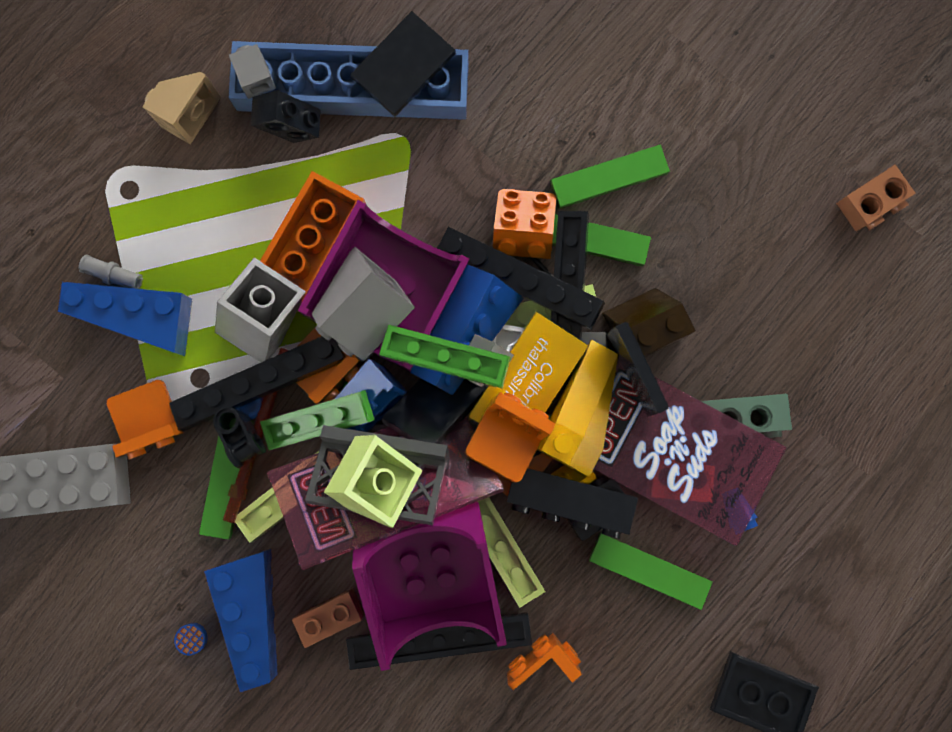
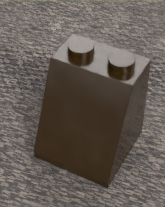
[602,288,696,357]

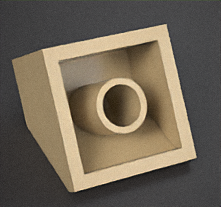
[143,72,221,145]

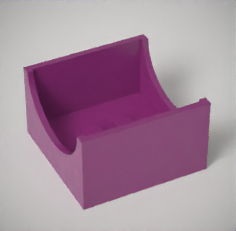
[298,200,469,372]
[352,497,507,671]

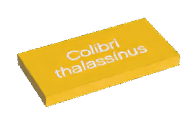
[469,312,589,423]

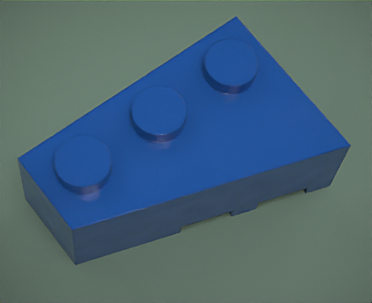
[335,359,408,454]

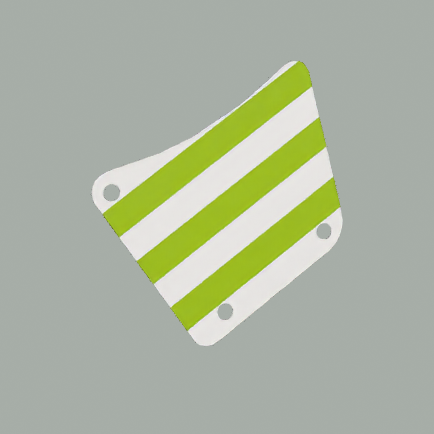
[105,133,411,401]

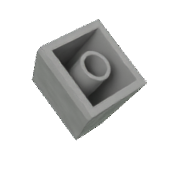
[312,247,415,361]
[215,258,306,362]

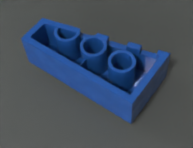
[410,265,524,395]
[58,282,192,356]
[204,549,278,692]

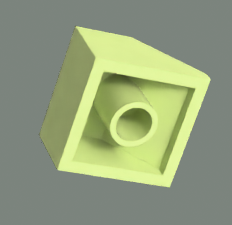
[324,435,423,528]

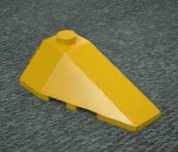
[537,340,618,477]

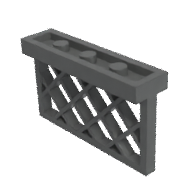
[305,425,450,526]

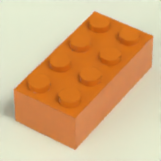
[260,171,366,303]

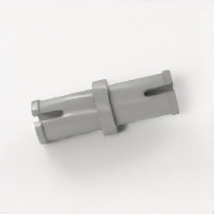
[78,254,143,289]

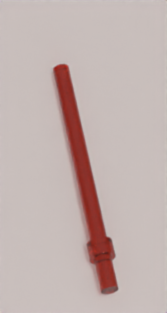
[223,348,289,523]

